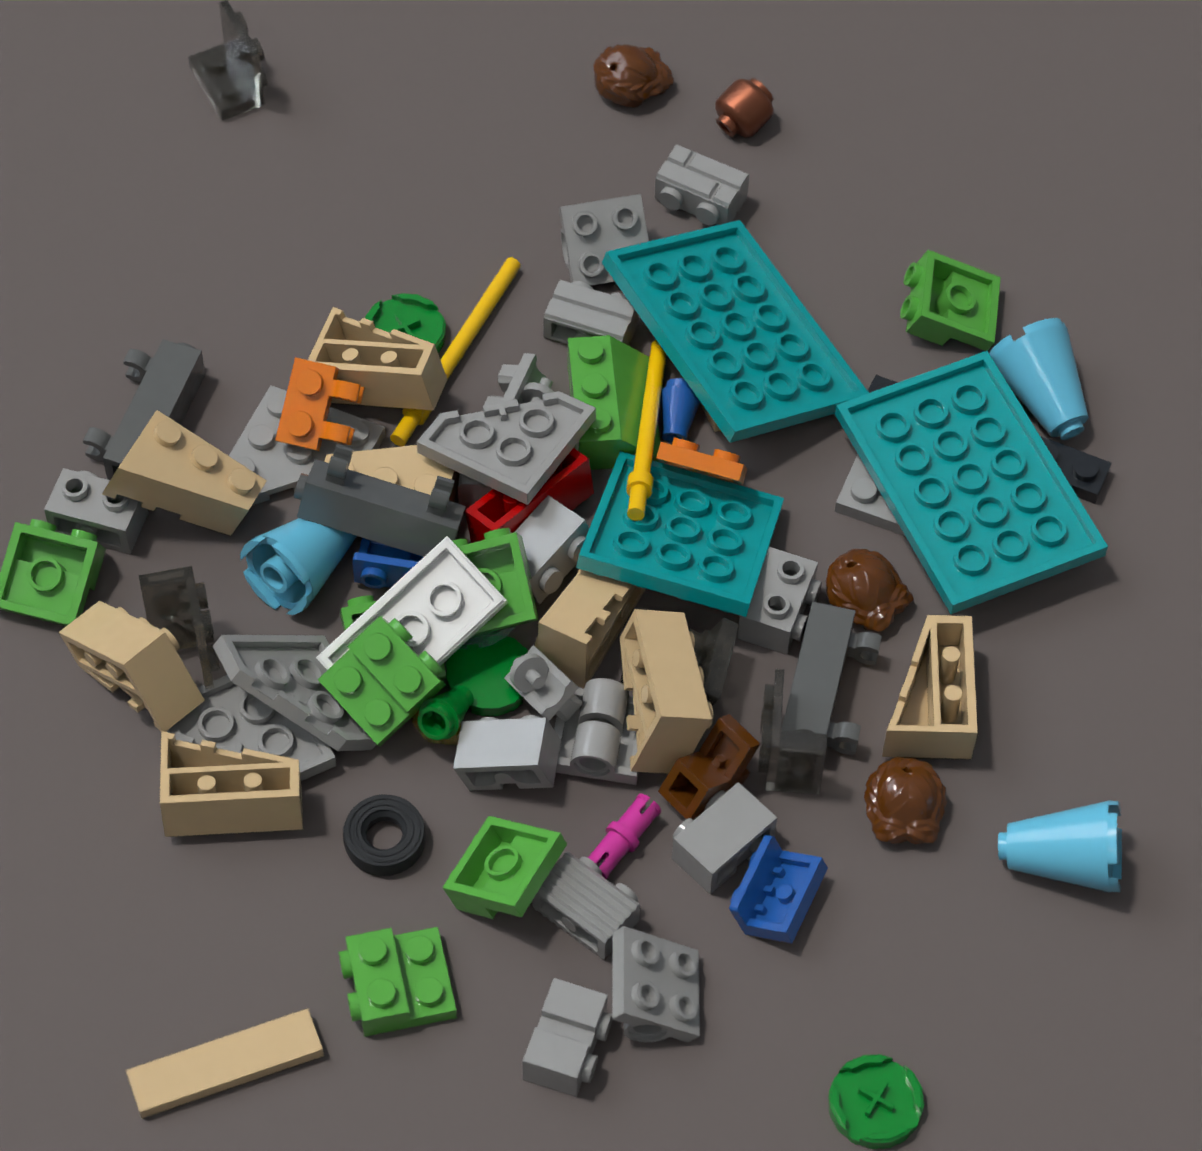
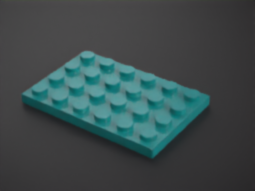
[602,220,869,443]
[835,351,1108,614]

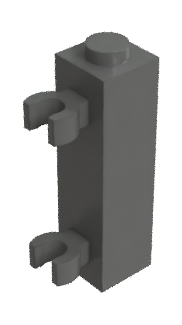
[83,339,205,480]
[294,444,466,557]
[777,601,882,767]

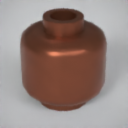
[715,78,774,138]

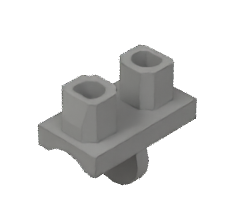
[484,353,554,405]
[504,645,582,722]

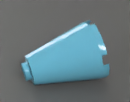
[989,318,1089,440]
[240,518,357,615]
[998,800,1122,893]

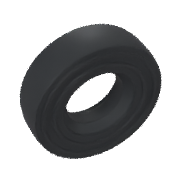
[343,794,426,876]

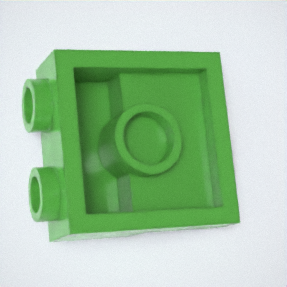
[900,250,1001,351]
[0,519,106,626]
[452,528,539,636]
[318,616,446,746]
[442,816,567,919]
[338,927,457,1037]

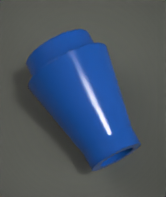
[661,378,701,443]

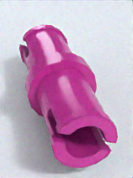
[587,793,661,880]

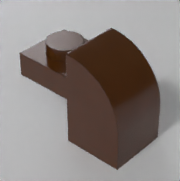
[658,714,761,820]

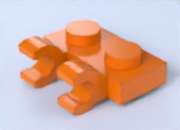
[275,357,365,451]
[656,438,747,485]

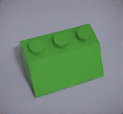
[567,335,661,470]

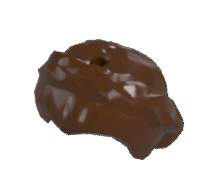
[594,44,674,108]
[826,549,914,633]
[864,757,947,844]

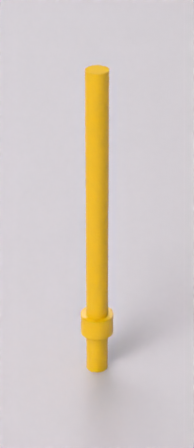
[390,257,521,446]
[626,340,667,521]

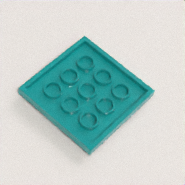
[576,451,784,617]

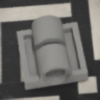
[559,194,649,286]
[554,678,639,785]
[612,926,700,1042]

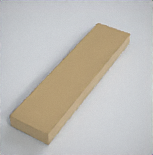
[126,1008,324,1118]

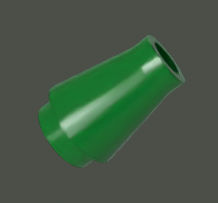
[417,685,474,740]

